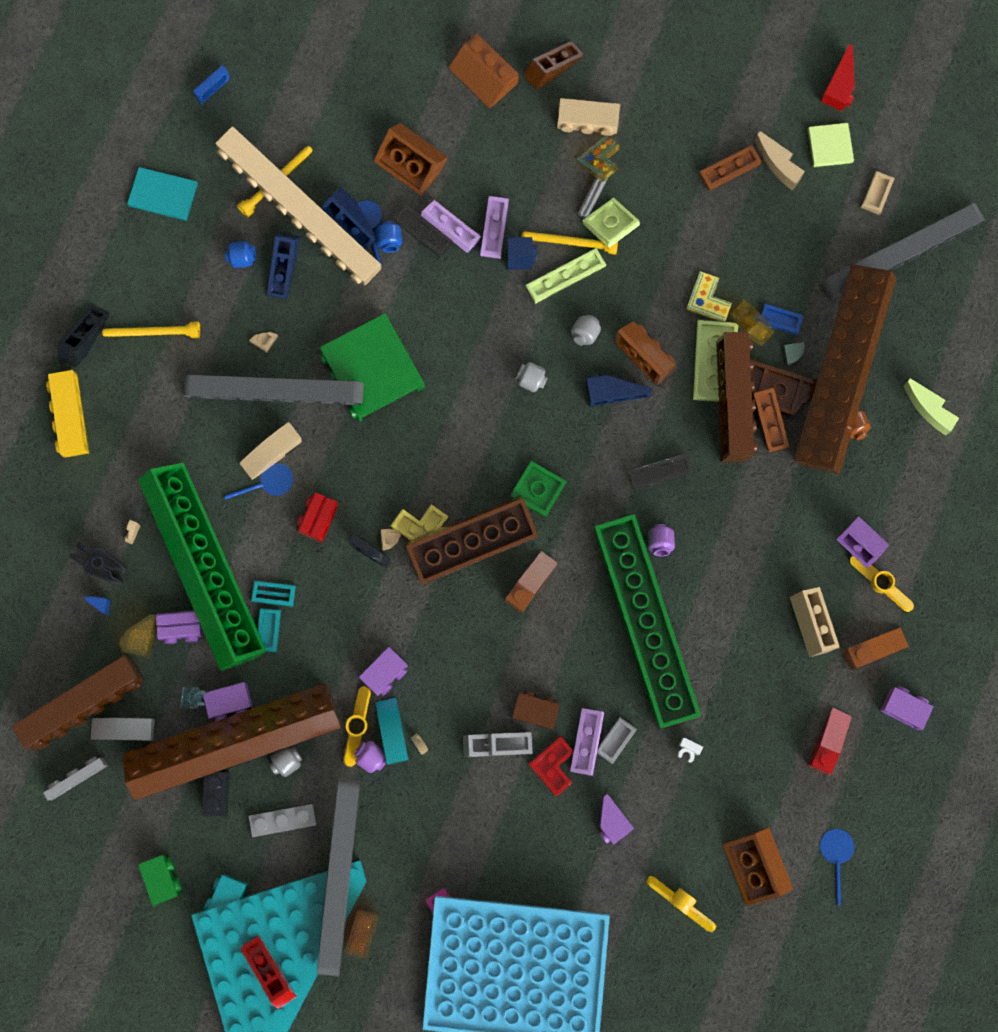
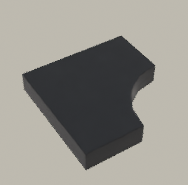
[349,535,391,568]

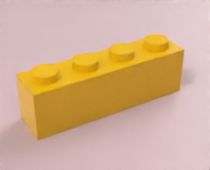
[46,370,89,458]

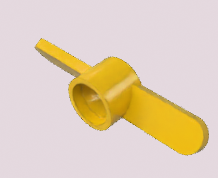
[850,555,914,612]
[343,686,371,767]
[646,876,716,932]

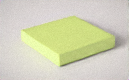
[808,123,854,167]
[583,198,640,248]

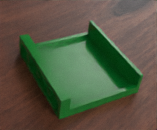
[319,314,425,422]

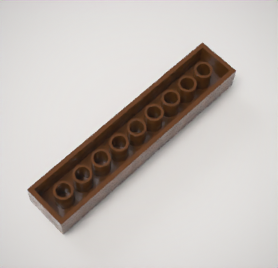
[794,264,896,475]
[123,683,341,801]

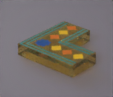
[576,135,620,182]

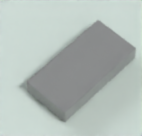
[597,717,637,764]

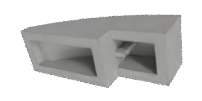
[91,718,155,741]
[463,732,533,757]

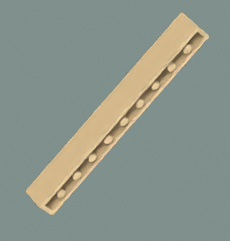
[215,126,381,286]

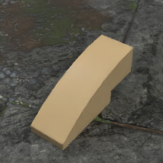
[755,131,805,190]
[239,422,302,480]

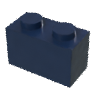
[507,237,537,270]

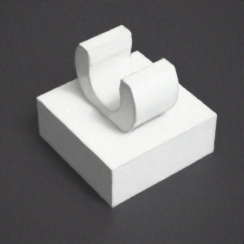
[677,738,703,763]

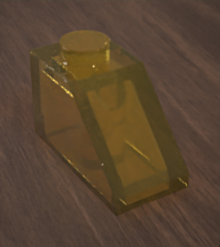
[731,299,775,346]
[119,614,157,658]

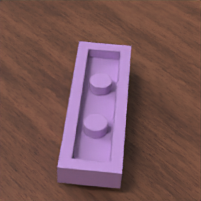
[481,196,509,259]
[421,200,481,253]
[570,708,604,776]

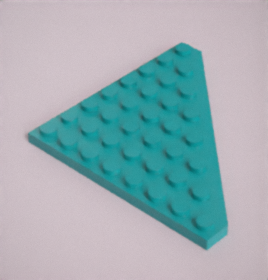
[192,860,366,1032]

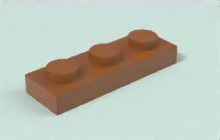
[699,145,762,191]
[753,387,789,452]

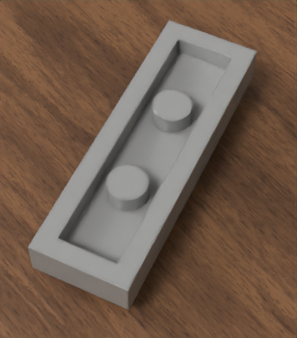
[43,757,108,800]
[249,804,316,837]

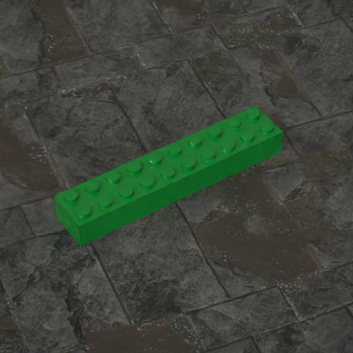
[138,463,267,671]
[593,514,701,730]

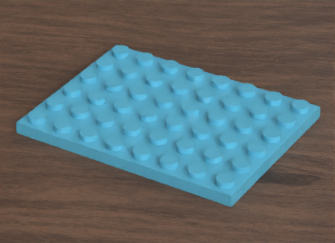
[423,896,610,1032]

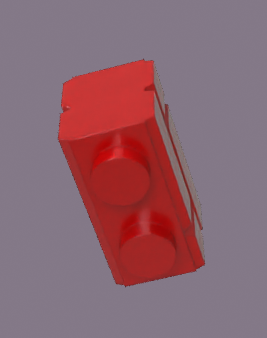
[296,492,339,542]

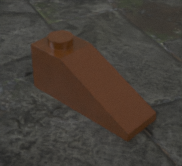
[524,41,584,90]

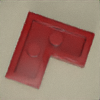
[529,736,574,797]

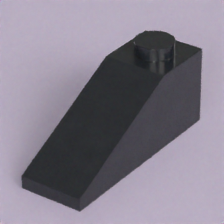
[58,305,110,368]

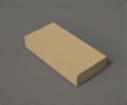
[861,171,894,215]

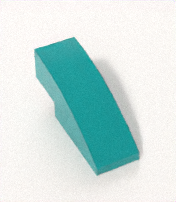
[376,698,409,765]

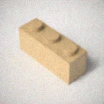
[557,98,620,136]
[790,587,839,657]

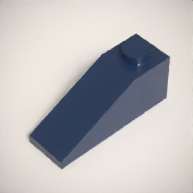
[321,187,377,250]
[267,232,300,300]
[586,374,652,406]

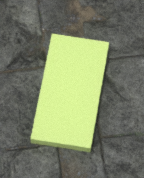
[693,320,738,402]

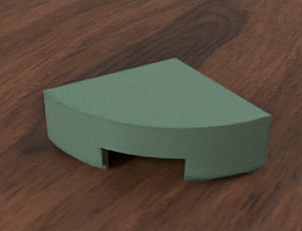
[783,342,805,366]

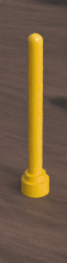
[237,146,312,218]
[521,231,618,255]
[102,321,200,338]

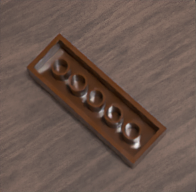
[716,332,757,462]
[404,495,539,585]
[11,656,145,751]

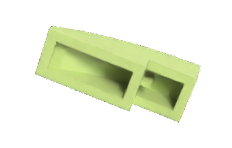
[903,379,959,436]

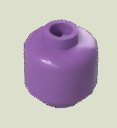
[647,524,675,556]
[354,741,386,773]

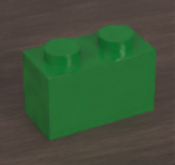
[138,854,182,906]

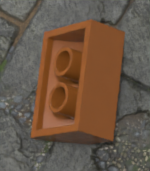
[448,33,518,109]
[374,123,448,195]
[614,321,676,386]
[722,827,793,906]

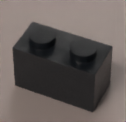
[202,772,230,816]

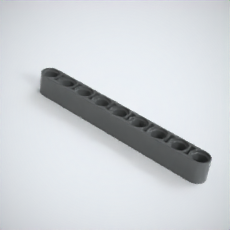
[820,203,986,301]
[183,375,364,405]
[317,777,360,976]

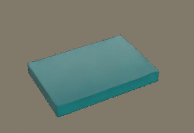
[128,167,198,221]

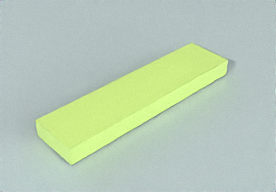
[526,248,606,303]

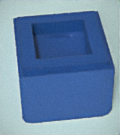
[85,596,111,616]

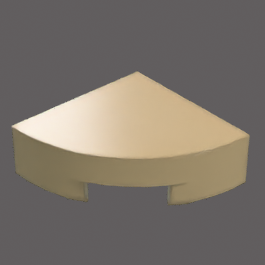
[249,332,278,353]
[124,520,141,544]
[381,529,401,551]
[410,733,428,755]

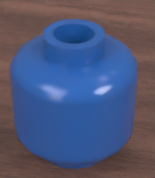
[375,221,403,253]
[225,240,256,268]

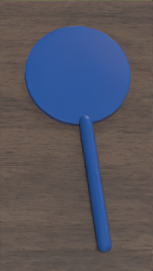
[357,200,382,264]
[224,463,293,499]
[820,829,854,906]

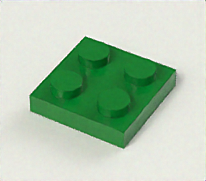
[510,461,567,518]

